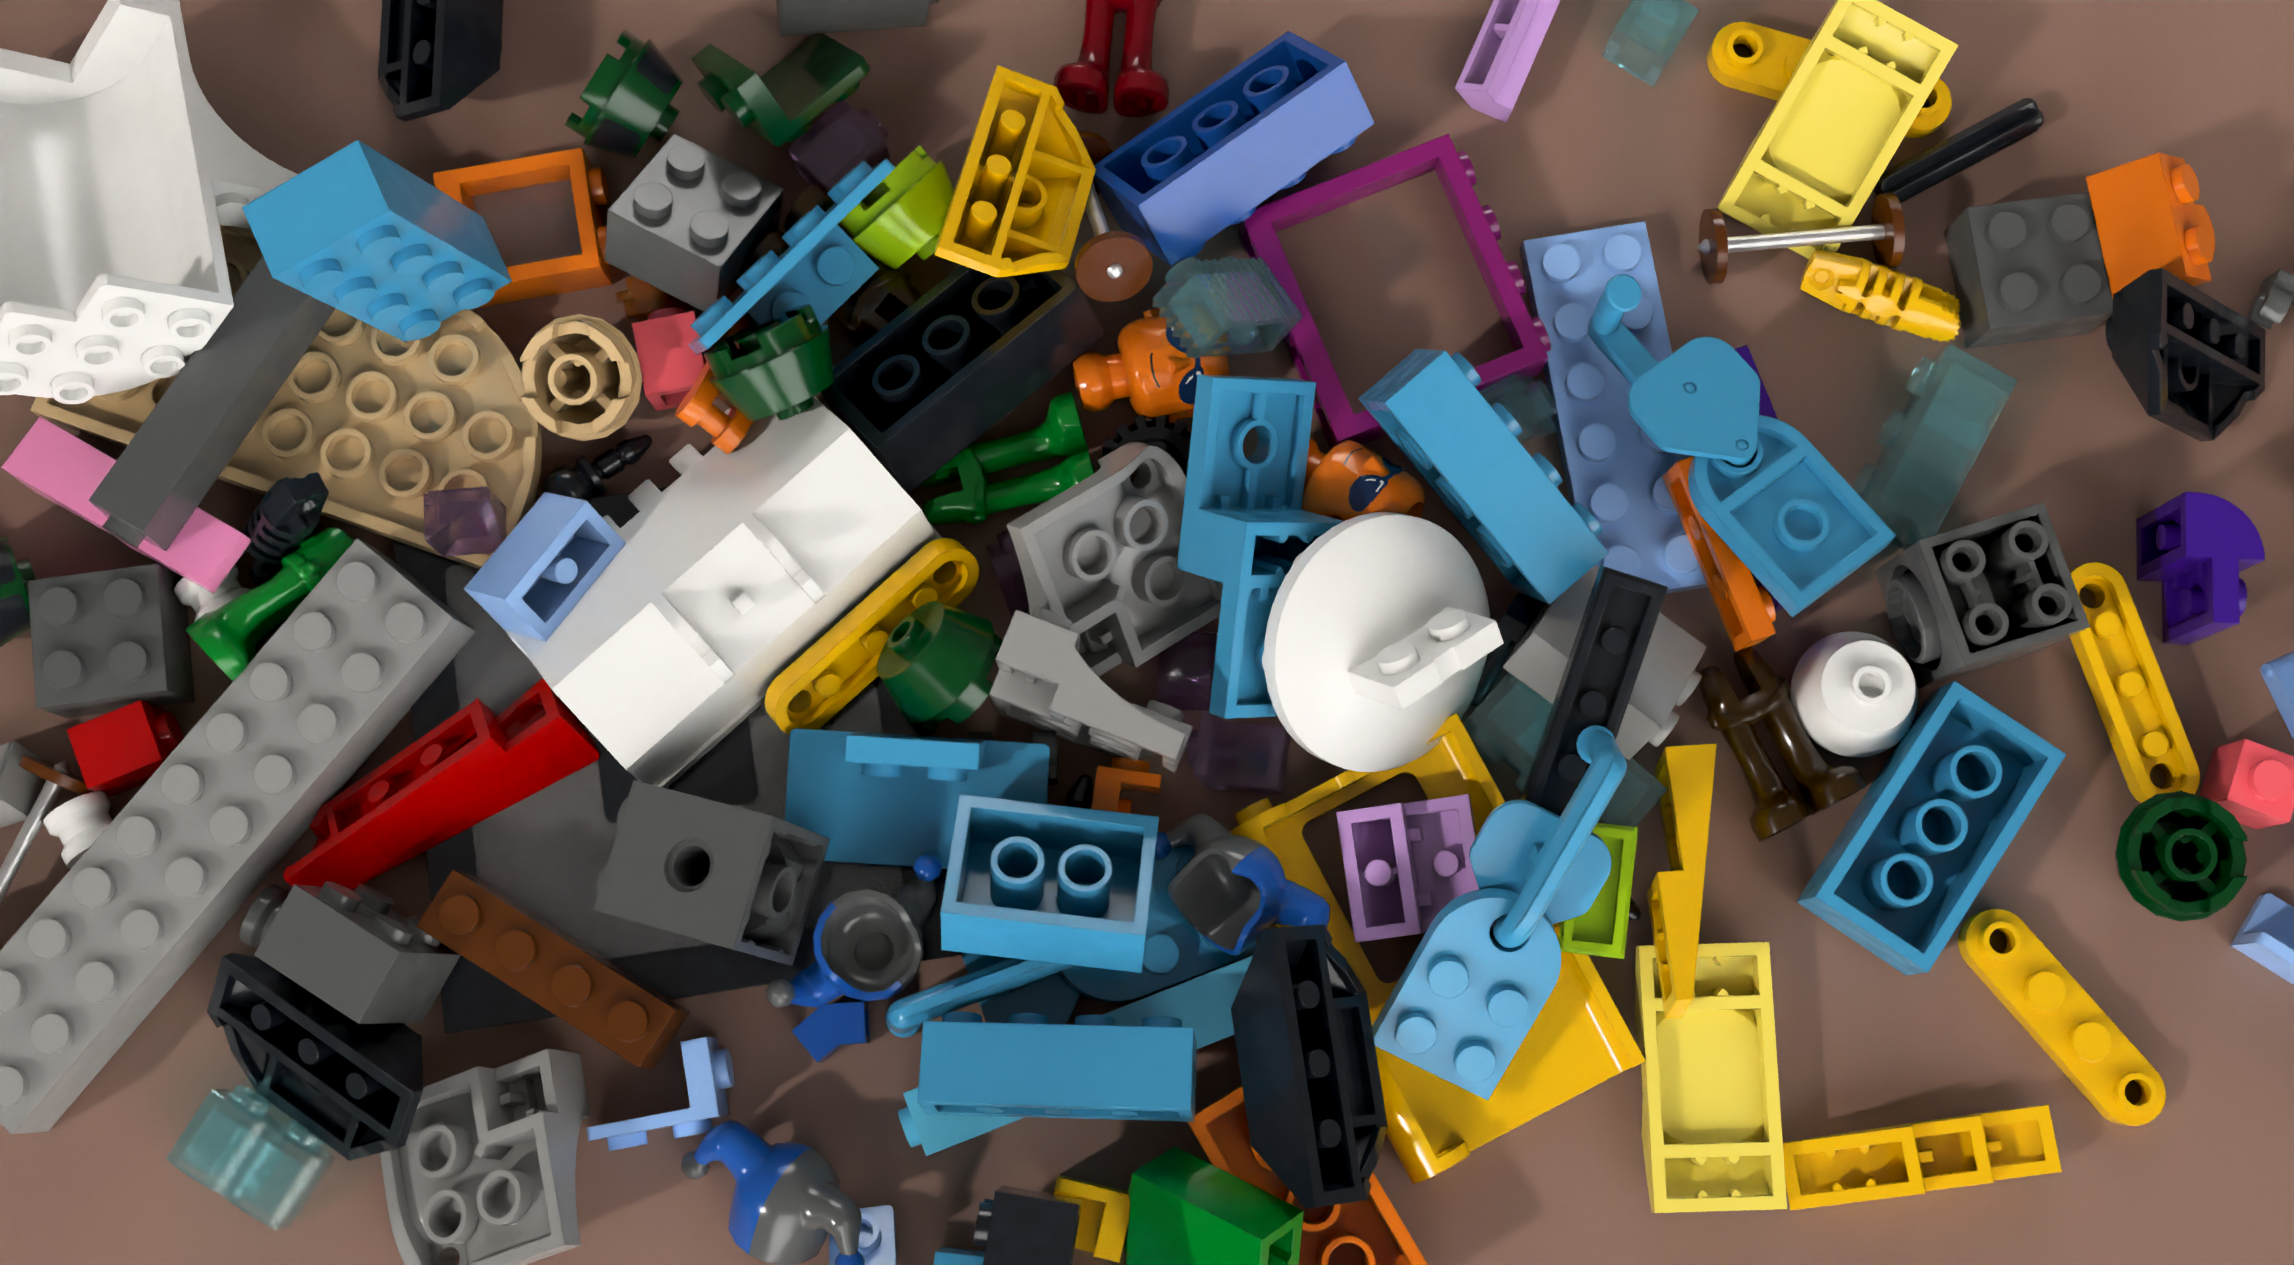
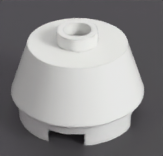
[1791,631,1918,758]

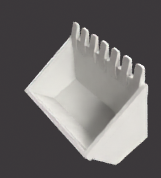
[505,396,942,788]

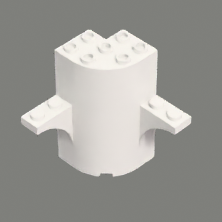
[0,0,298,404]

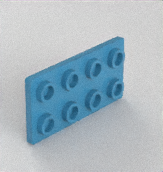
[688,158,895,354]
[785,728,1050,869]

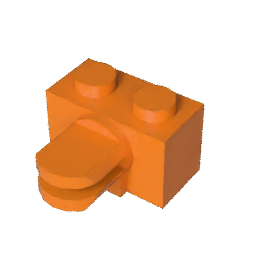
[2086,152,2215,299]

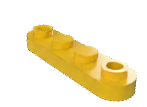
[1707,22,1952,138]
[765,538,979,735]
[2070,562,2200,803]
[1958,909,2166,1126]

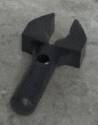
[1470,593,1541,707]

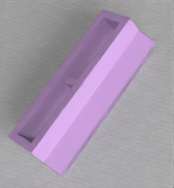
[1455,0,1560,123]

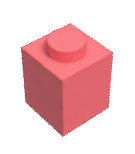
[632,307,718,411]
[2199,739,2294,830]

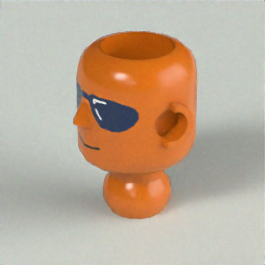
[1072,303,1230,423]
[1302,437,1425,521]

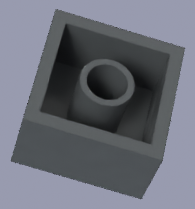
[605,134,784,312]
[1944,192,2113,349]
[28,563,195,718]
[254,881,461,1024]

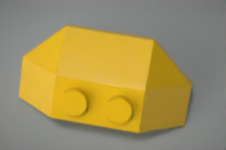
[935,65,1096,278]

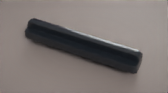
[1874,98,2044,203]

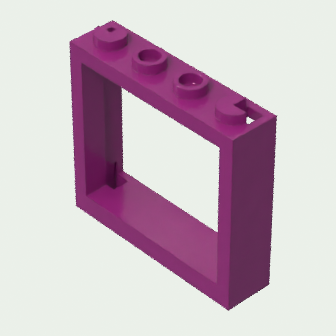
[1238,133,1551,449]

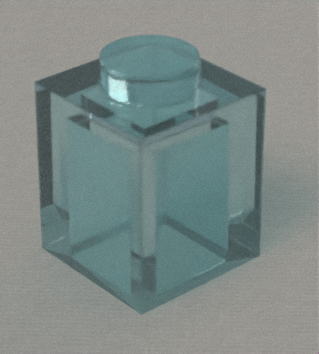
[1601,0,1700,87]

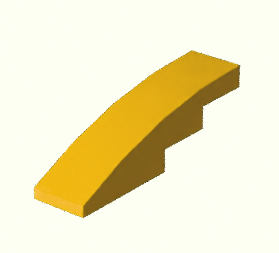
[1783,1104,2062,1210]

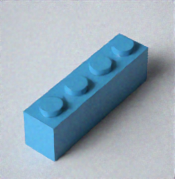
[917,1011,1197,1122]

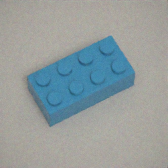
[242,140,512,342]
[1358,349,1609,604]
[1796,681,2066,976]

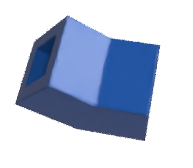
[792,1001,870,1063]

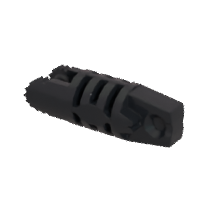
[241,472,329,586]

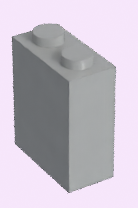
[1503,565,1707,760]

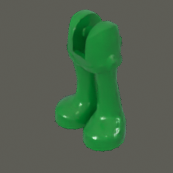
[919,391,1095,525]
[185,528,354,681]

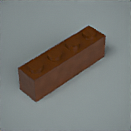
[416,870,690,1068]

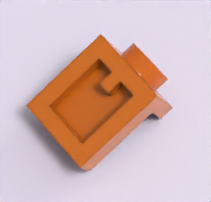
[1091,758,1162,814]

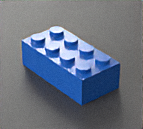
[1093,31,1375,266]

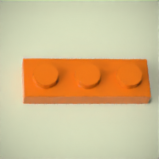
[1662,456,1776,652]

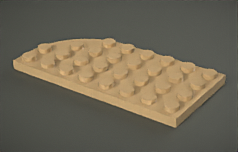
[30,225,542,569]

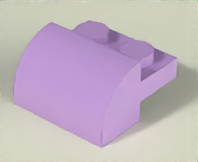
[1336,794,1479,943]

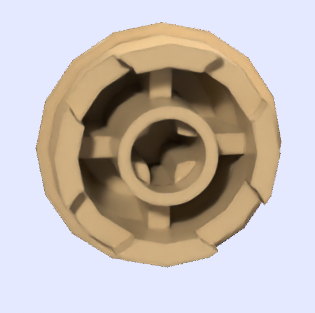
[520,314,643,441]

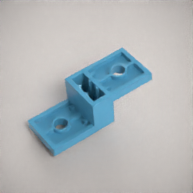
[1177,374,1344,719]

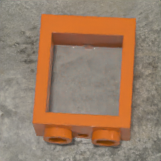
[433,148,612,309]

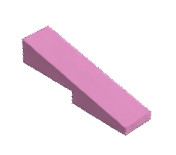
[1,416,251,594]

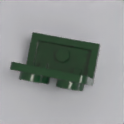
[691,33,870,147]

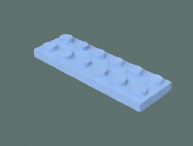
[1520,221,1708,594]

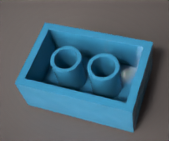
[940,794,1159,973]

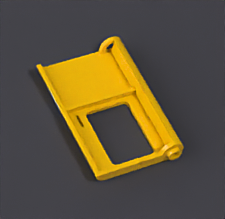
[1230,713,1646,1184]

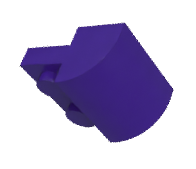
[2136,492,2265,645]

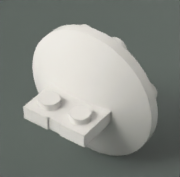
[1262,512,1504,772]

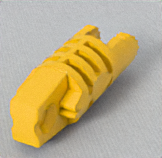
[1800,249,1961,343]

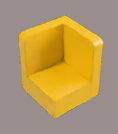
[1054,1175,1130,1263]

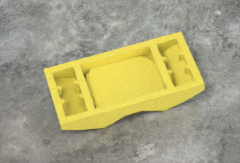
[1717,0,1958,260]
[1635,942,1787,1213]

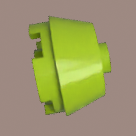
[839,145,954,269]

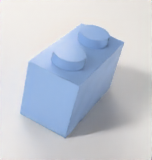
[464,492,626,642]

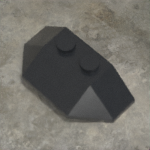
[378,0,504,122]
[2106,268,2266,442]
[1231,924,1388,1209]
[207,953,423,1161]

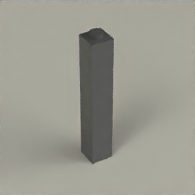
[89,256,336,551]

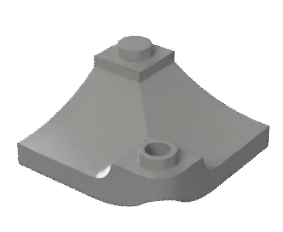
[1006,442,1223,677]
[989,607,1193,773]
[380,1048,591,1265]

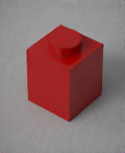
[66,700,184,796]

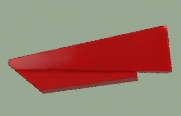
[283,678,599,889]

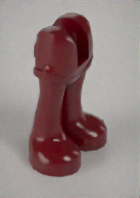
[1053,0,1169,117]

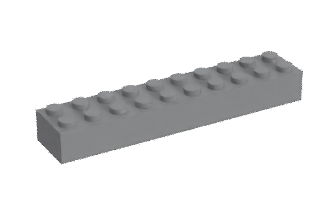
[0,538,476,1134]

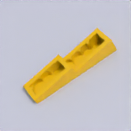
[1647,743,1717,1019]

